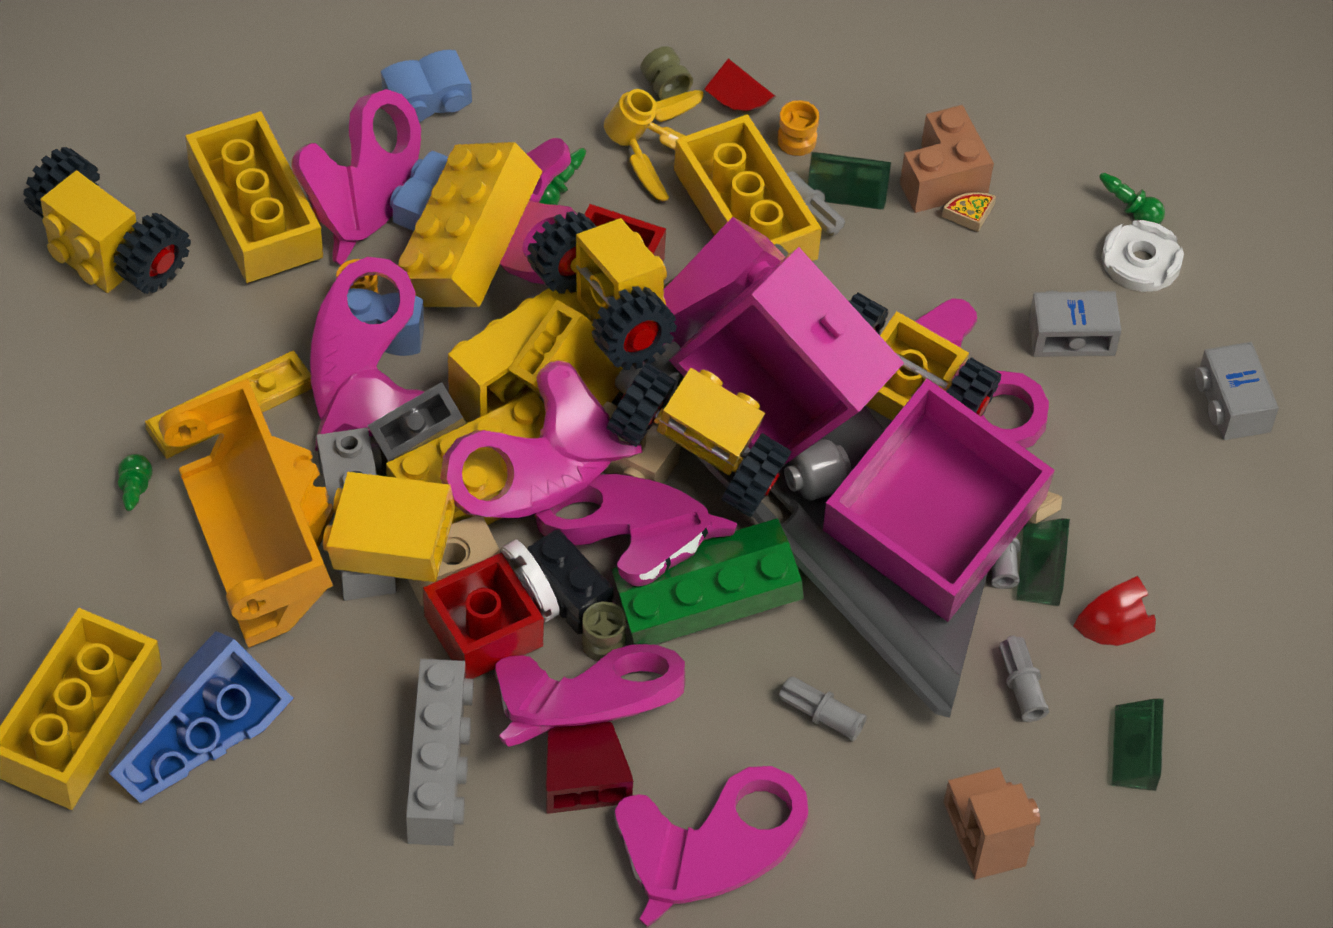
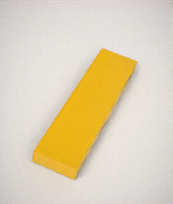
[145,350,312,459]

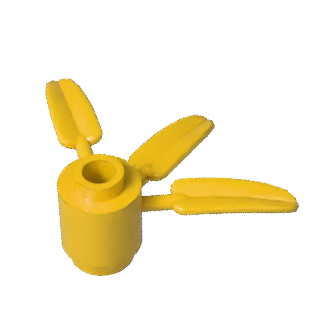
[604,89,704,201]

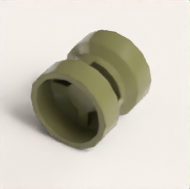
[640,46,693,100]
[582,601,627,661]

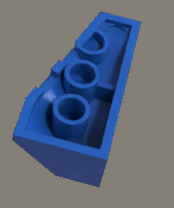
[107,631,294,803]

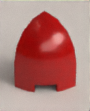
[704,58,776,111]
[1073,576,1156,646]

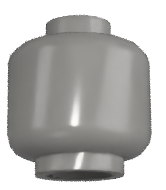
[784,439,851,501]

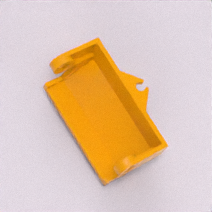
[159,378,334,648]

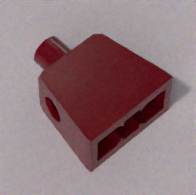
[546,721,633,814]

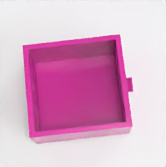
[669,247,904,465]
[823,378,1055,622]

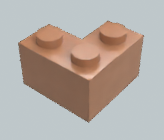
[900,105,994,213]
[944,767,1040,880]

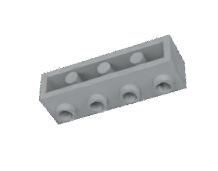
[317,427,396,601]
[406,659,474,846]

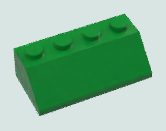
[611,518,804,645]

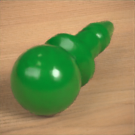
[539,148,586,205]
[1099,173,1165,224]
[118,454,153,511]

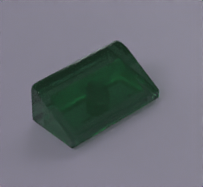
[807,152,891,210]
[1016,518,1070,606]
[1111,698,1164,791]

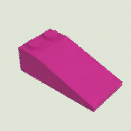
[663,217,785,347]

